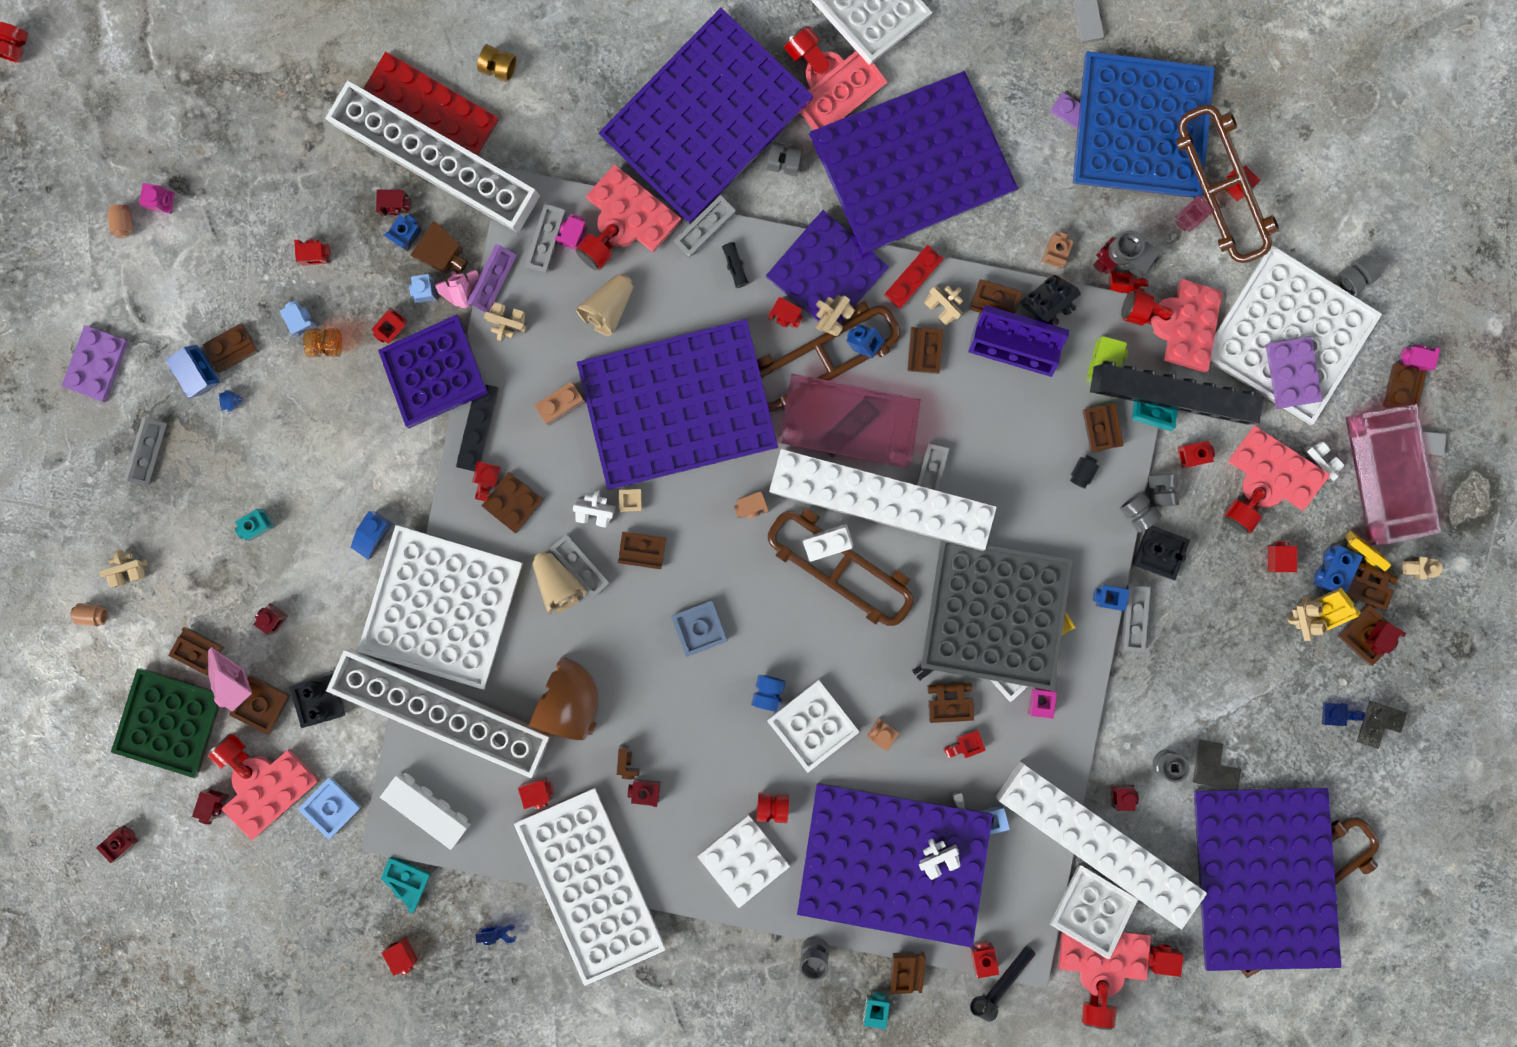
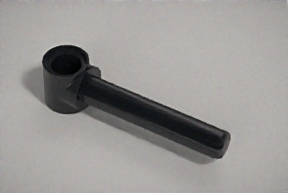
[970,946,1036,1022]

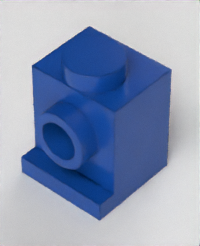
[384,215,422,251]
[846,324,885,358]
[1093,585,1129,611]

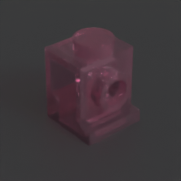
[1175,195,1213,232]

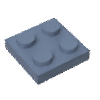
[671,600,728,657]

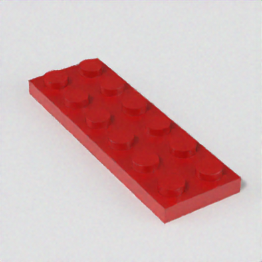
[363,51,499,156]

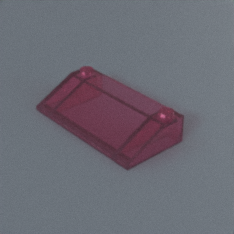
[778,373,921,469]
[1345,404,1441,545]

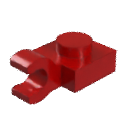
[1109,270,1149,293]
[472,461,500,502]
[943,729,986,759]

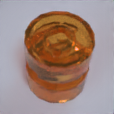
[303,328,342,357]

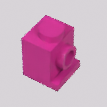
[139,183,175,214]
[555,214,587,250]
[1400,344,1441,372]
[1028,688,1057,719]

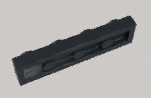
[456,384,499,472]

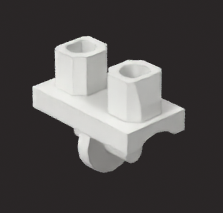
[1303,441,1344,481]
[573,490,616,528]
[919,838,961,880]

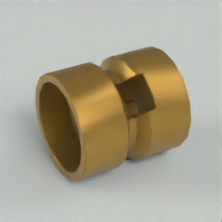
[477,44,517,82]

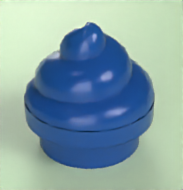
[219,390,243,412]

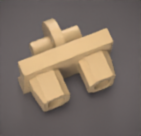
[924,285,964,325]
[815,295,855,336]
[484,302,527,342]
[99,549,148,588]
[1403,557,1443,579]
[1287,596,1327,641]

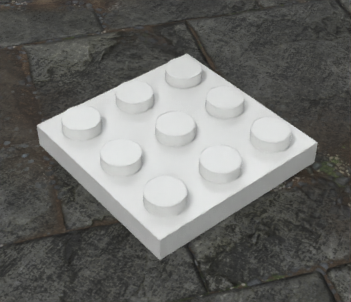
[767,679,859,773]
[697,814,790,908]
[1050,865,1138,959]

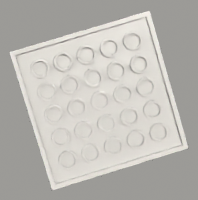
[1210,245,1382,425]
[357,525,523,690]

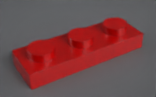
[884,245,944,309]

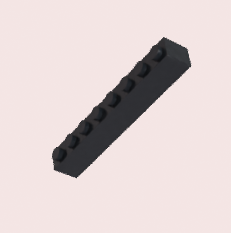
[1090,361,1264,425]

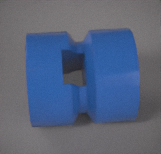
[751,675,786,712]

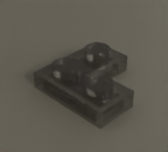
[1356,700,1407,749]
[1192,739,1241,790]

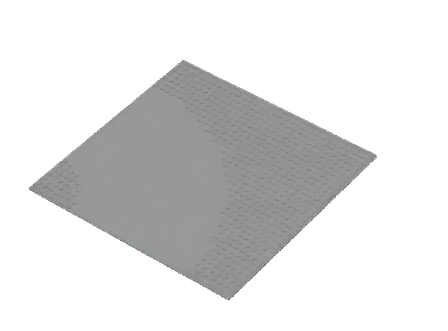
[362,168,1171,988]

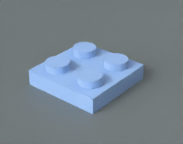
[298,777,362,840]

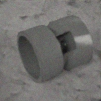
[767,142,803,177]
[1108,230,1145,265]
[1336,255,1381,296]
[1149,474,1179,507]
[1120,491,1162,533]
[1153,750,1190,783]
[800,937,829,981]

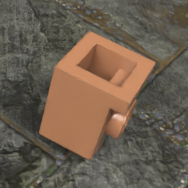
[1041,232,1074,269]
[734,491,769,520]
[867,718,899,751]

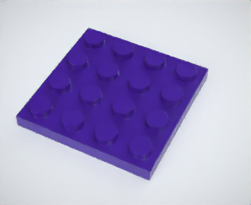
[766,210,889,324]
[378,314,488,429]

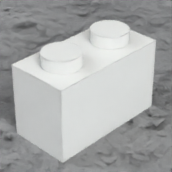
[803,524,854,562]

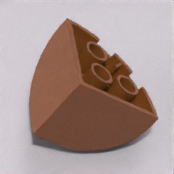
[529,656,598,740]

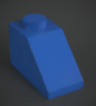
[350,511,394,560]

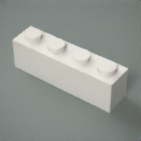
[380,773,471,850]

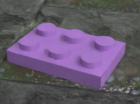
[61,325,129,402]
[1265,337,1322,409]

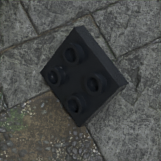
[1020,274,1081,325]
[1132,526,1190,581]
[289,674,346,729]

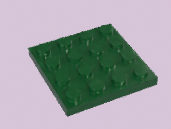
[110,668,220,778]

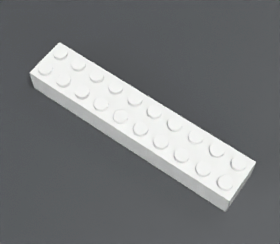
[325,80,540,234]
[769,449,997,551]
[326,648,552,778]
[995,761,1207,929]

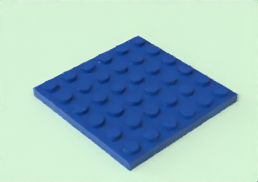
[1072,51,1215,199]

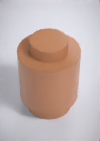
[107,204,133,239]
[70,603,108,627]

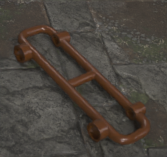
[1176,104,1279,263]
[757,301,900,411]
[768,507,914,626]
[1331,817,1379,885]

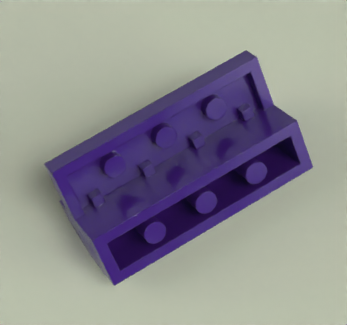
[968,305,1070,377]

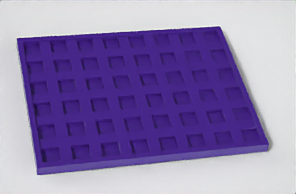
[599,7,814,224]
[809,71,1018,255]
[577,319,778,490]
[797,783,993,948]
[1194,787,1342,971]

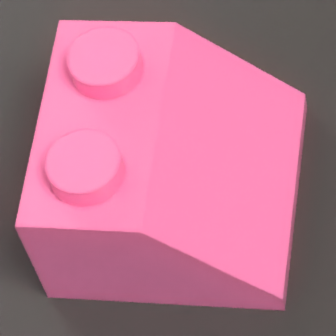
[208,647,252,712]

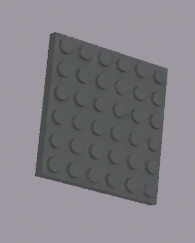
[921,540,1073,691]

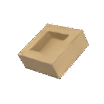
[619,489,642,512]

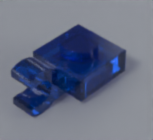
[1322,702,1365,726]
[475,924,517,945]

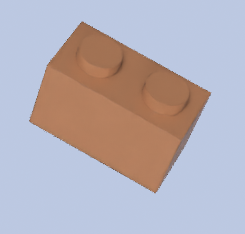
[534,381,586,426]

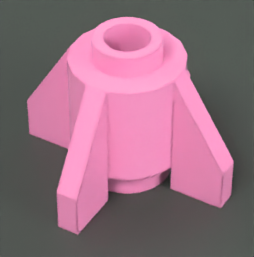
[435,270,479,308]

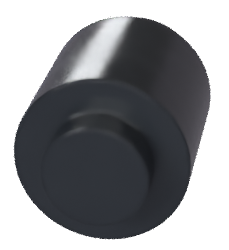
[1070,455,1100,489]

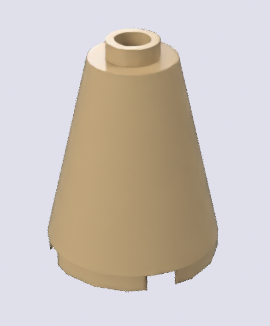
[576,274,634,336]
[532,552,587,615]

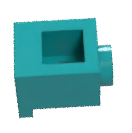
[235,509,274,541]
[863,991,890,1029]

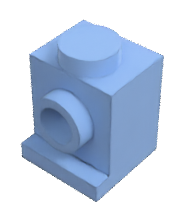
[409,274,437,303]
[280,301,317,337]
[981,804,1010,835]

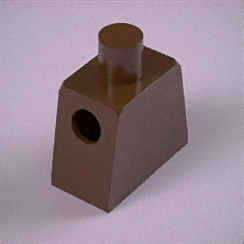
[411,221,468,274]

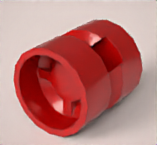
[0,22,29,63]
[756,792,789,824]

